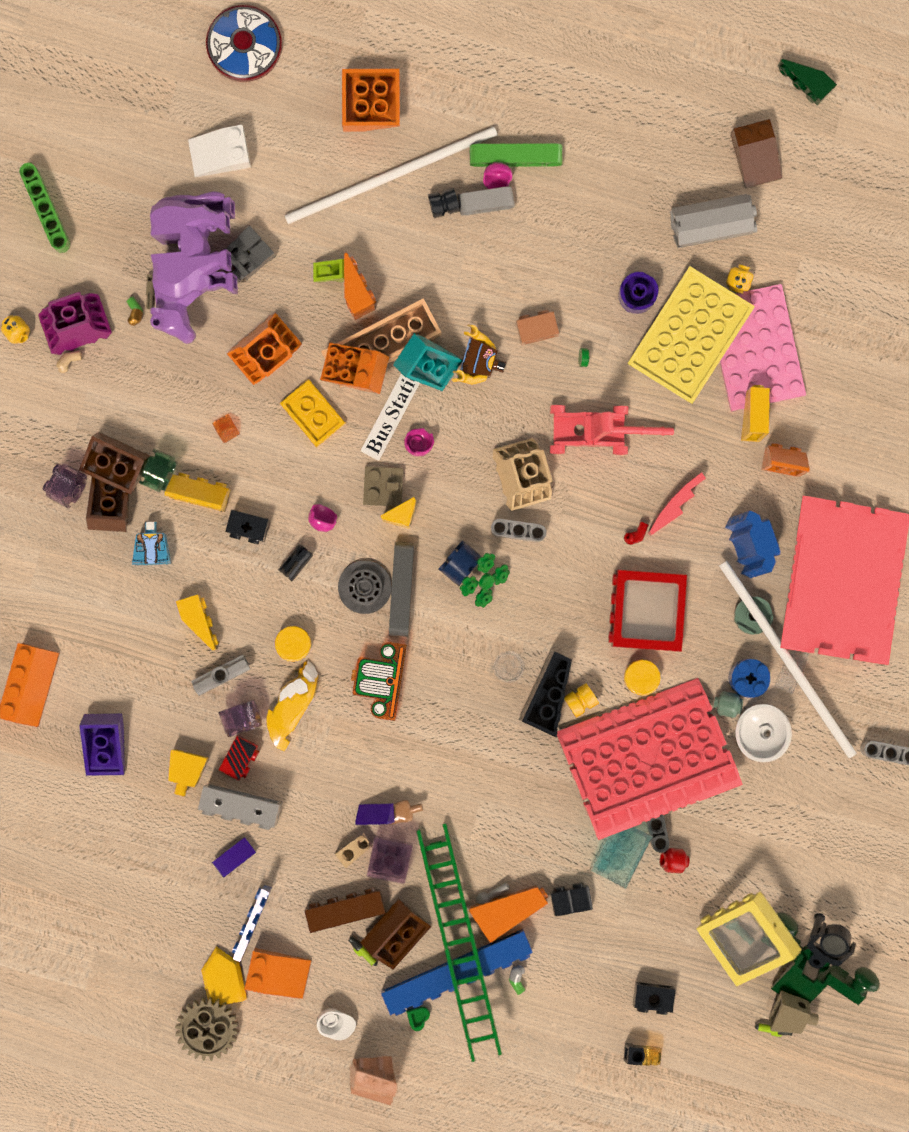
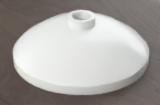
[736,704,792,762]

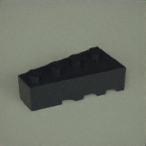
[518,650,572,738]

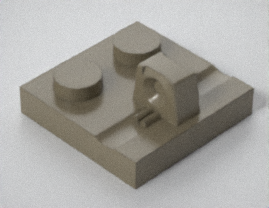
[363,466,403,507]

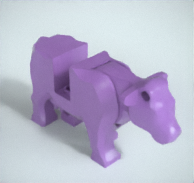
[150,191,238,344]

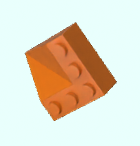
[342,69,400,132]

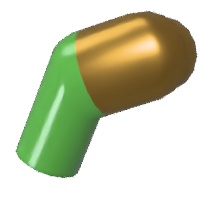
[126,296,143,326]

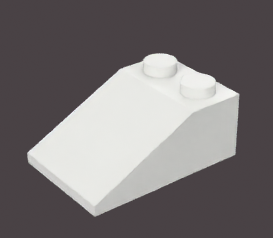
[188,125,251,178]

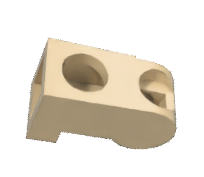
[335,833,373,868]

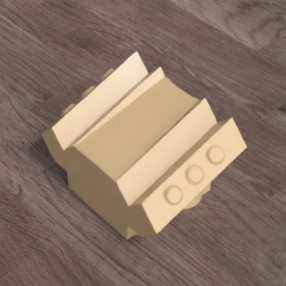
[493,438,553,511]

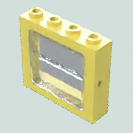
[696,891,801,986]

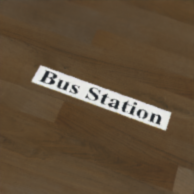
[361,374,420,461]

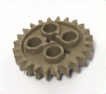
[175,997,239,1061]

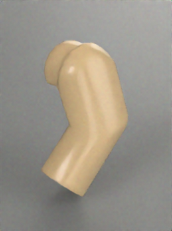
[56,351,82,373]

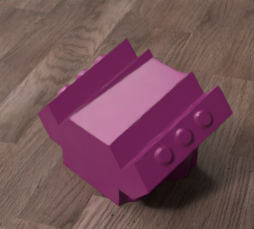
[38,292,112,355]

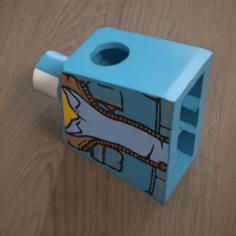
[132,522,171,565]

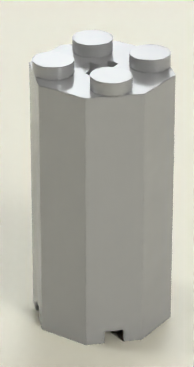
[670,194,757,248]

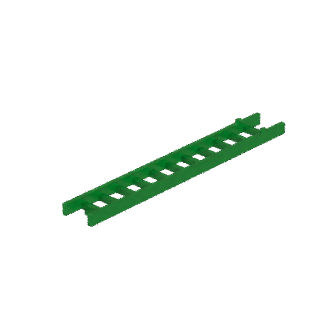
[416,824,502,1062]

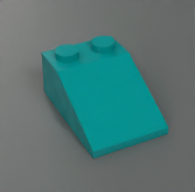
[393,333,463,391]

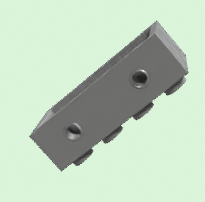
[198,784,282,830]

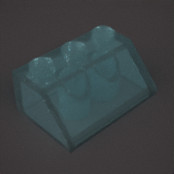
[590,826,652,888]

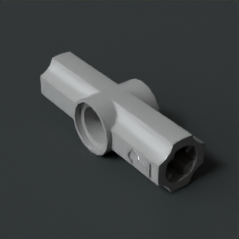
[191,655,251,696]

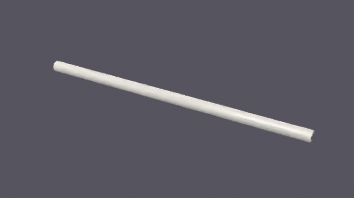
[284,126,497,224]
[719,561,857,758]

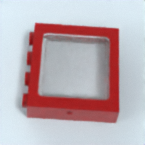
[608,570,687,652]

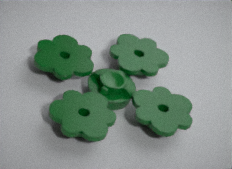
[460,553,510,608]

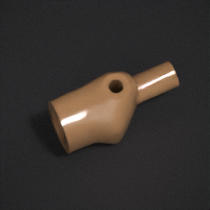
[391,800,423,825]

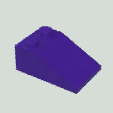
[79,713,125,776]

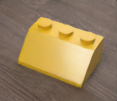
[164,472,231,512]

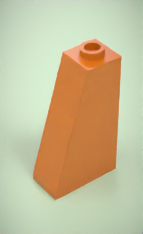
[468,885,548,943]

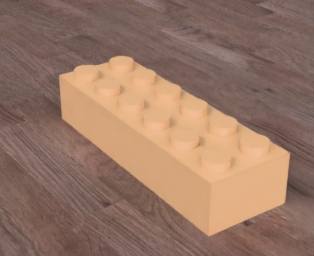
[321,298,441,388]

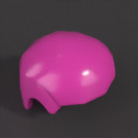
[483,162,512,189]
[404,428,434,457]
[308,504,337,532]

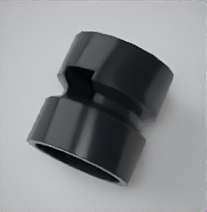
[428,187,460,218]

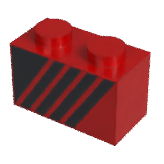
[219,735,260,781]

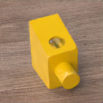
[168,749,209,796]

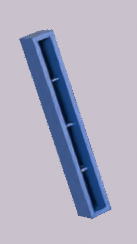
[381,929,533,1016]

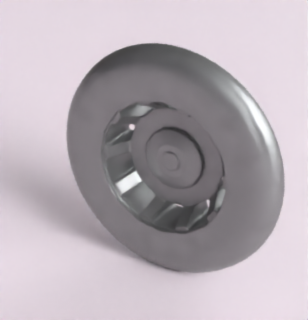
[338,561,391,614]

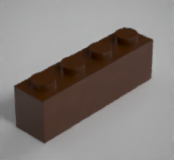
[304,887,386,933]

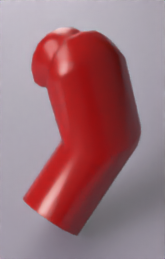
[624,522,649,545]

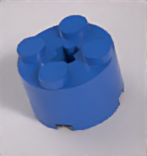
[728,659,770,698]

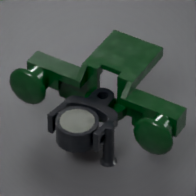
[761,912,880,1006]

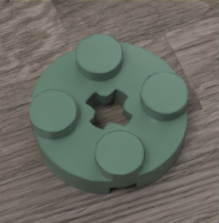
[734,596,773,635]

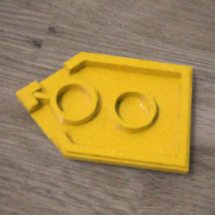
[201,946,247,1005]

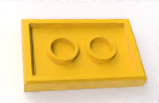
[280,379,346,448]

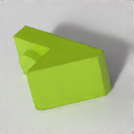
[313,259,344,283]

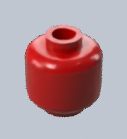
[659,848,690,874]

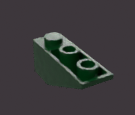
[777,59,837,106]

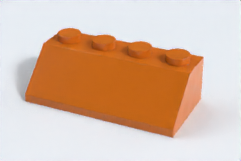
[0,643,60,727]

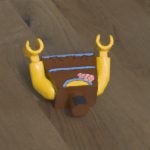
[452,324,506,385]

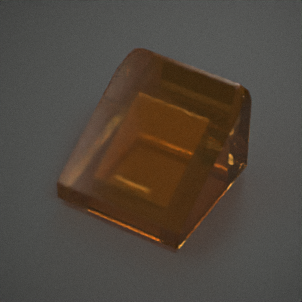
[212,414,240,443]

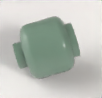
[714,691,743,718]

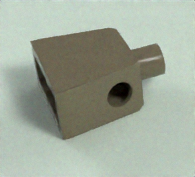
[769,991,819,1034]

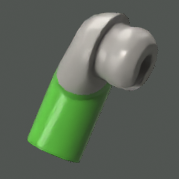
[509,965,525,995]

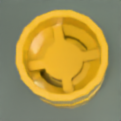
[564,683,599,718]

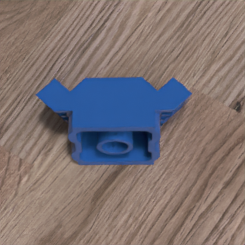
[725,510,781,578]

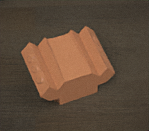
[350,1056,397,1106]

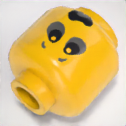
[726,264,754,294]
[1,315,30,344]

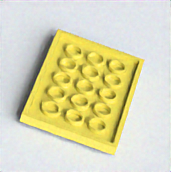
[627,267,755,404]

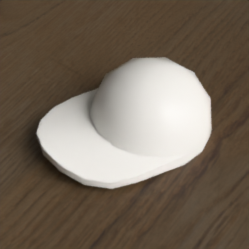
[316,1008,356,1040]

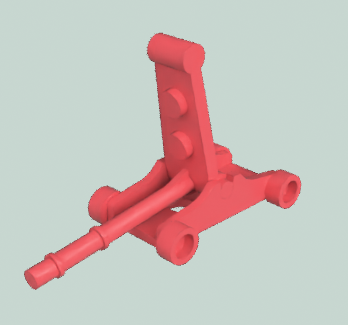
[550,405,674,455]

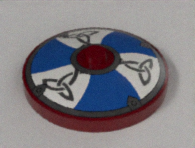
[206,5,282,82]

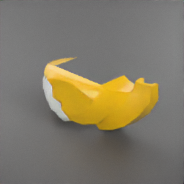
[266,660,319,752]

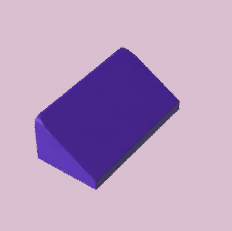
[355,803,395,825]

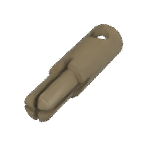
[146,274,155,309]

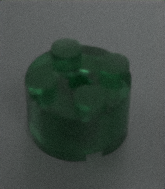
[139,449,178,493]

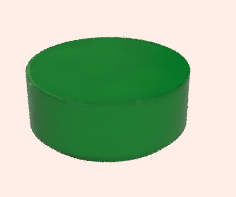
[578,348,589,367]

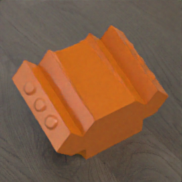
[227,313,302,385]

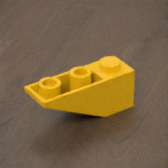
[176,594,219,650]

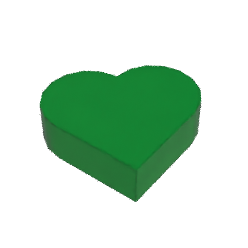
[406,1006,430,1031]

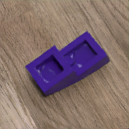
[212,837,256,878]

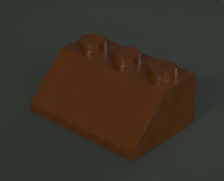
[79,432,151,494]
[360,899,432,970]

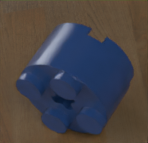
[438,540,482,586]

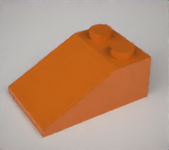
[761,443,810,477]
[244,948,311,999]

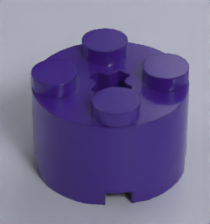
[618,272,659,314]

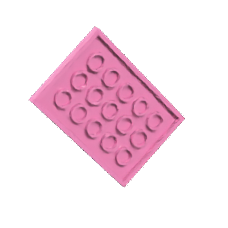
[720,284,806,412]

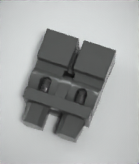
[223,225,276,283]

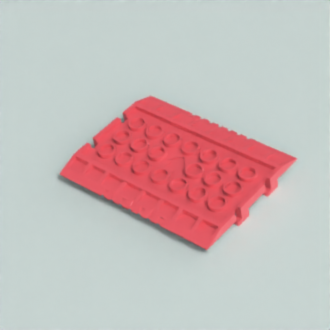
[780,496,909,665]
[557,678,743,840]

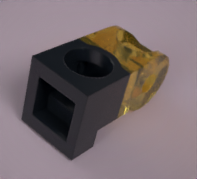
[623,1043,662,1066]

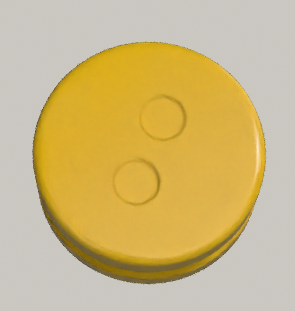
[275,626,311,662]
[624,660,661,695]

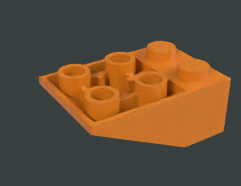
[344,252,376,320]
[320,343,389,394]

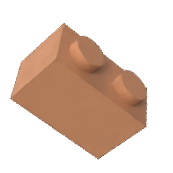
[516,310,559,346]

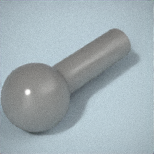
[476,883,510,904]

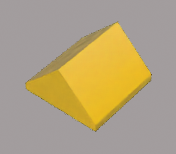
[381,497,416,529]

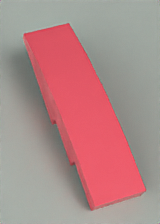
[648,472,706,536]

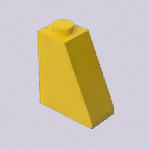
[741,385,770,442]

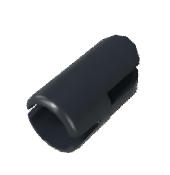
[278,544,313,582]

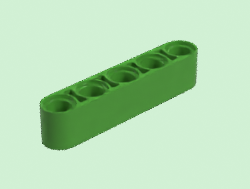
[469,143,563,167]
[19,163,71,253]

